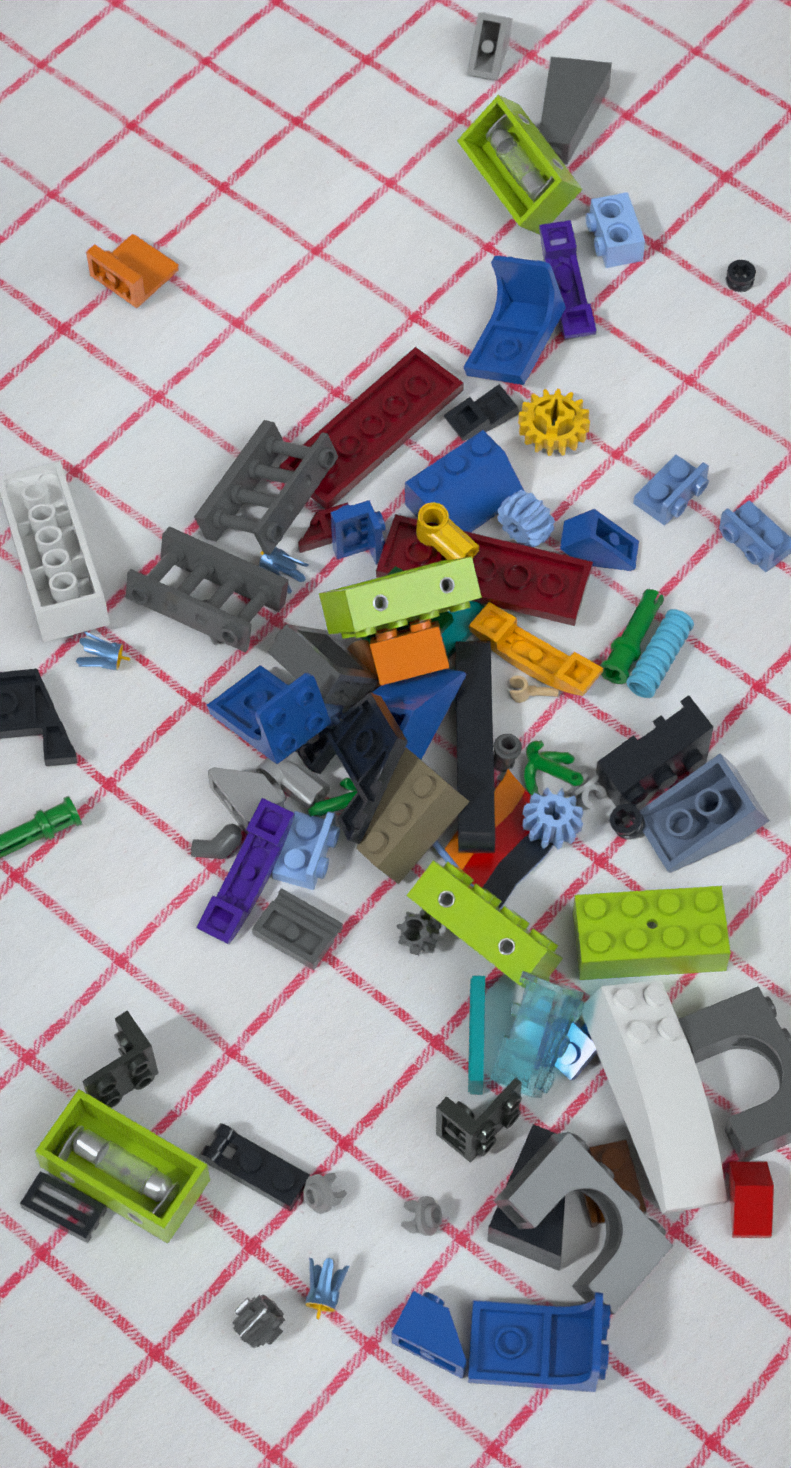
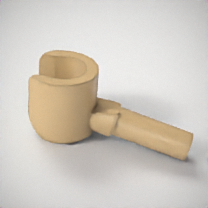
[509,675,559,703]

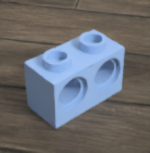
[586,192,645,268]

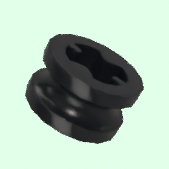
[726,259,756,292]
[609,804,645,840]

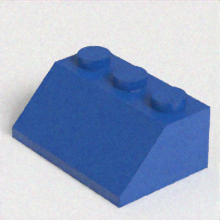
[405,430,524,532]

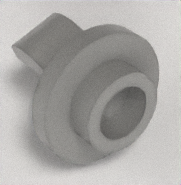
[567,771,607,810]
[303,1173,347,1214]
[401,1196,442,1236]

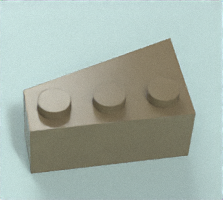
[356,747,469,884]

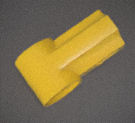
[416,502,479,560]

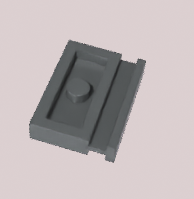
[252,888,343,970]

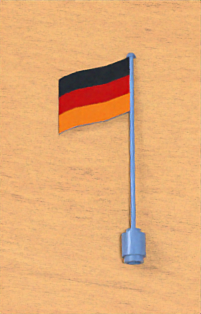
[324,703,554,909]

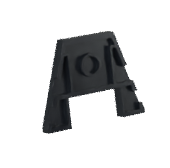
[0,668,78,766]
[299,692,408,844]

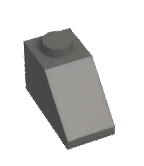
[467,12,513,80]
[208,767,286,835]

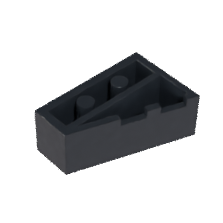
[596,695,714,807]
[487,1124,565,1271]

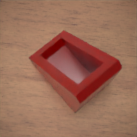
[728,1162,774,1238]

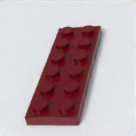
[279,347,464,509]
[376,514,593,626]

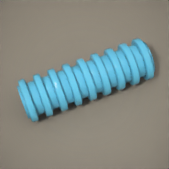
[626,609,694,698]

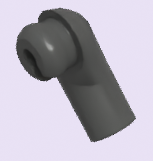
[191,824,242,859]

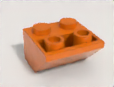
[370,619,449,685]

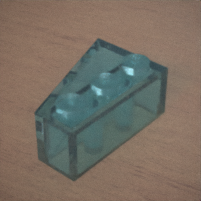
[491,971,584,1098]

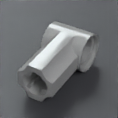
[256,751,330,810]

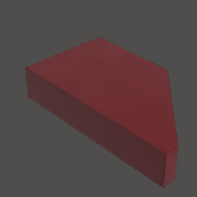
[298,502,348,553]

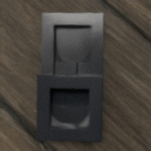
[443,384,519,441]

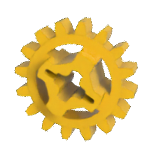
[518,388,590,456]

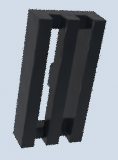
[20,1171,108,1243]

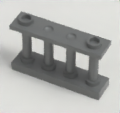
[194,420,339,555]
[125,526,288,653]

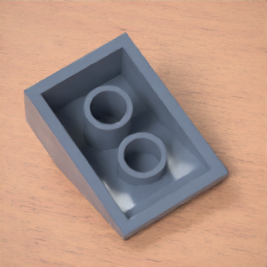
[639,753,770,873]

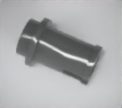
[493,734,522,772]

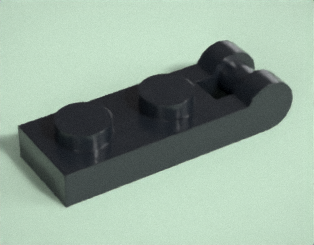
[199,1123,310,1212]

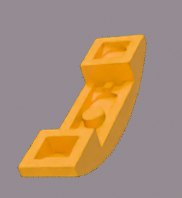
[469,602,603,696]

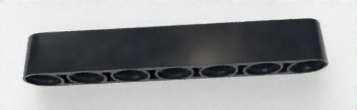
[455,641,495,853]

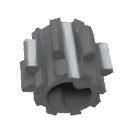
[396,909,444,956]
[232,1295,285,1348]

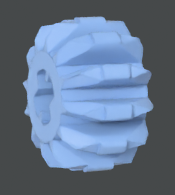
[497,490,555,548]
[522,787,583,850]

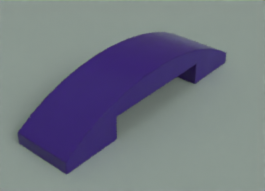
[539,220,597,339]
[196,798,295,944]

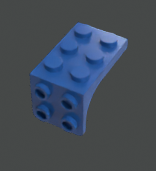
[463,255,566,385]
[207,665,331,764]
[468,1292,610,1392]

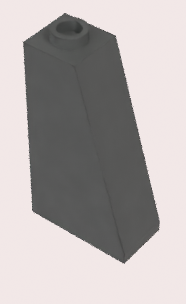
[540,56,612,165]

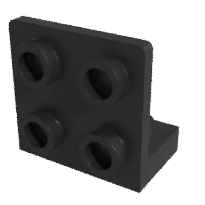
[83,1010,159,1108]
[436,1077,522,1163]

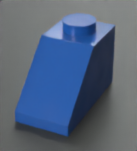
[560,509,639,571]
[391,1291,467,1379]

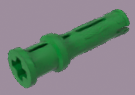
[600,589,664,684]
[0,796,82,858]

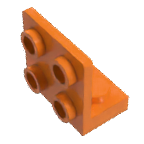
[86,234,179,308]

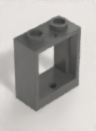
[268,624,379,706]

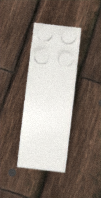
[0,461,110,643]
[579,980,727,1214]

